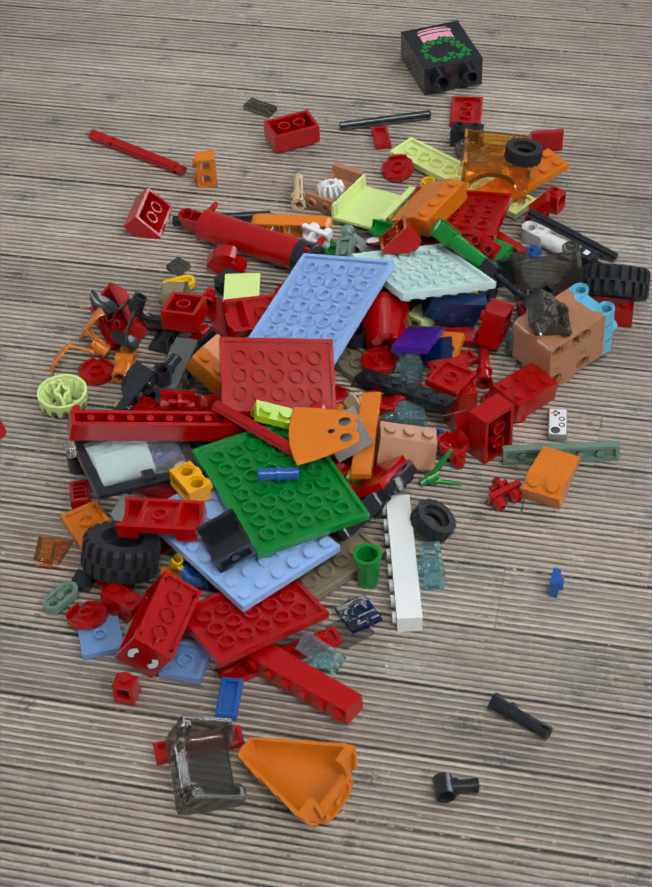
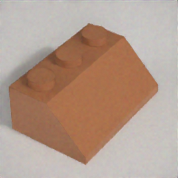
[375,421,438,472]

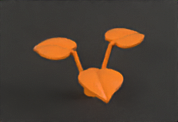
[51,307,111,375]

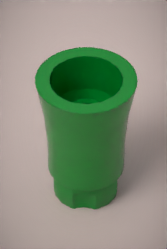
[353,543,382,590]

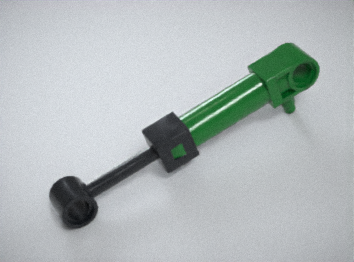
[429,217,533,302]

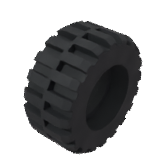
[581,263,651,302]
[80,521,161,586]

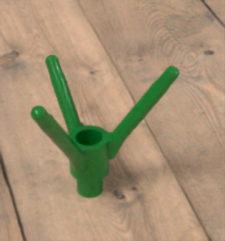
[418,449,462,487]

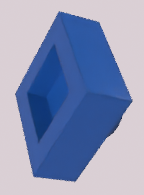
[549,568,565,598]

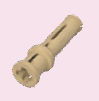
[291,173,306,211]

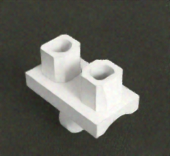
[302,222,333,249]

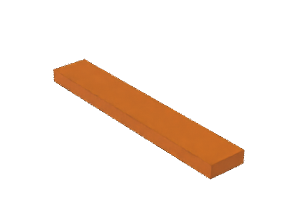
[351,392,382,479]

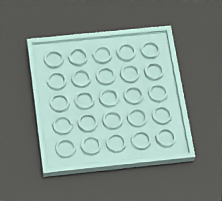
[351,244,496,302]

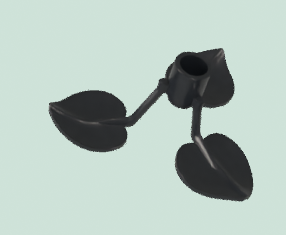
[90,289,162,351]

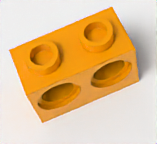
[169,461,213,502]

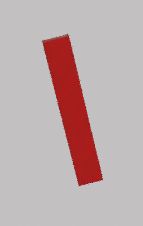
[217,626,343,682]

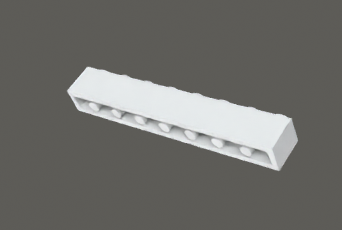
[382,495,423,632]

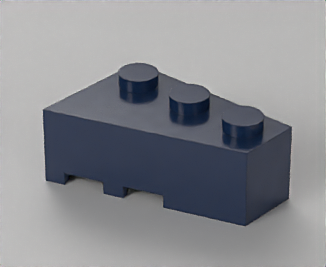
[421,291,487,328]

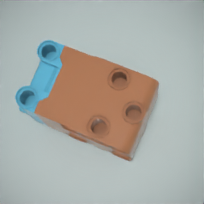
[512,283,617,385]

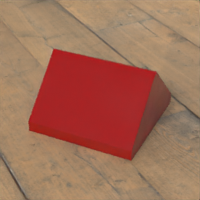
[527,129,564,151]

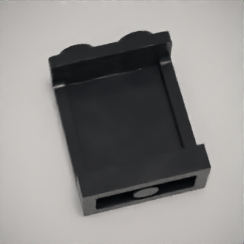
[196,508,257,574]

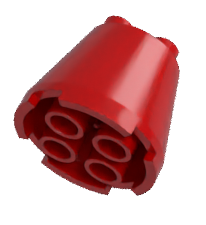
[359,292,409,354]

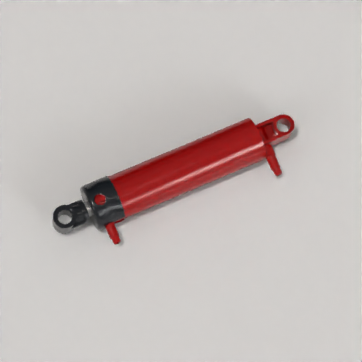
[178,201,337,271]

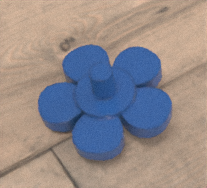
[525,245,542,259]

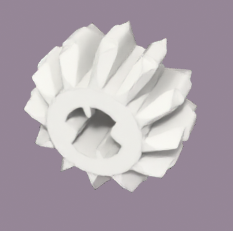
[317,178,345,201]

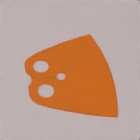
[289,407,360,465]

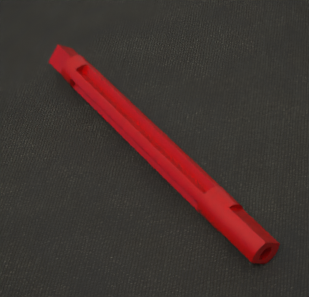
[88,129,188,176]

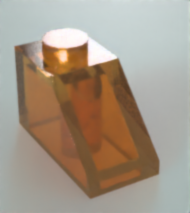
[34,536,73,568]

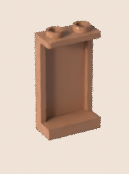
[305,162,364,215]

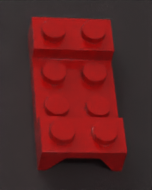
[221,294,276,337]
[115,497,207,542]

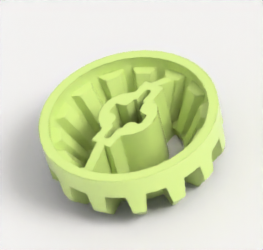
[37,374,89,419]

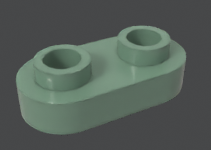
[42,581,79,615]

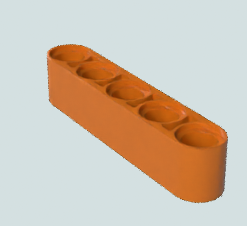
[251,214,333,237]

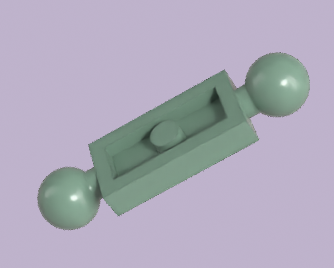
[335,224,356,257]

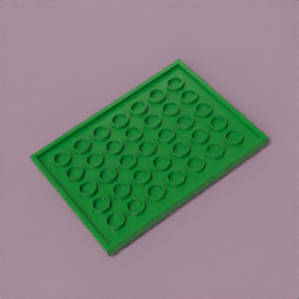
[192,424,370,559]

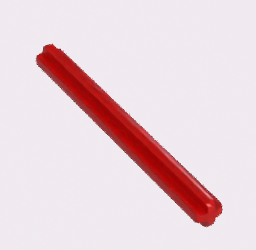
[212,400,294,458]

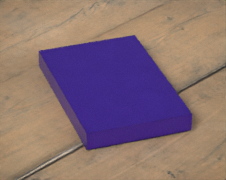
[391,326,443,354]

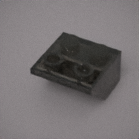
[526,289,571,336]

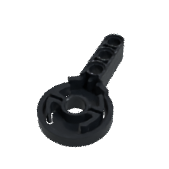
[333,459,417,542]

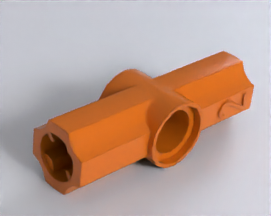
[111,346,138,384]

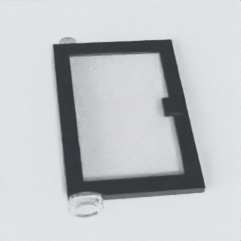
[64,439,204,500]

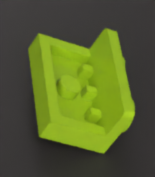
[250,400,293,429]

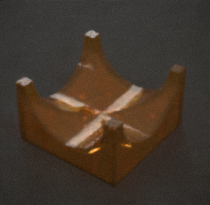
[460,129,531,204]

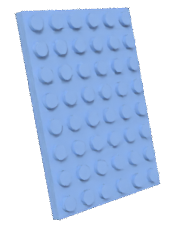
[249,253,395,365]
[158,477,340,612]

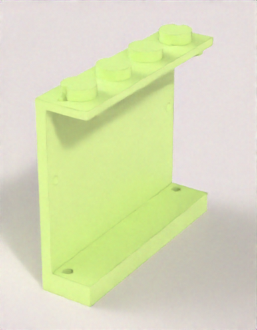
[330,174,416,230]

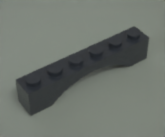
[69,360,155,450]

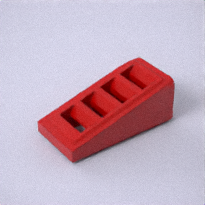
[69,479,91,510]

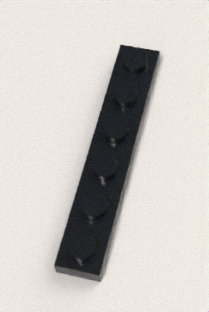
[354,368,457,413]

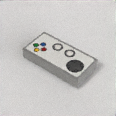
[548,408,568,440]

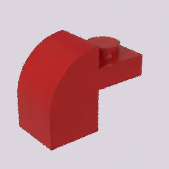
[206,245,248,274]

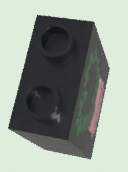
[401,21,483,96]

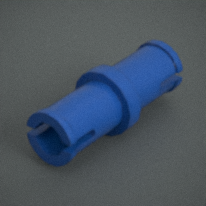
[257,466,299,482]

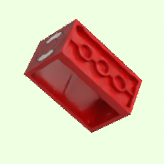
[115,570,202,678]

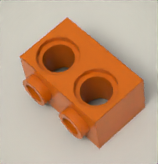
[192,150,217,188]

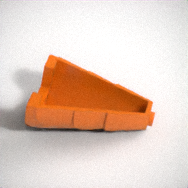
[237,737,357,827]

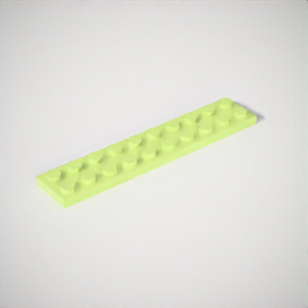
[390,137,536,220]

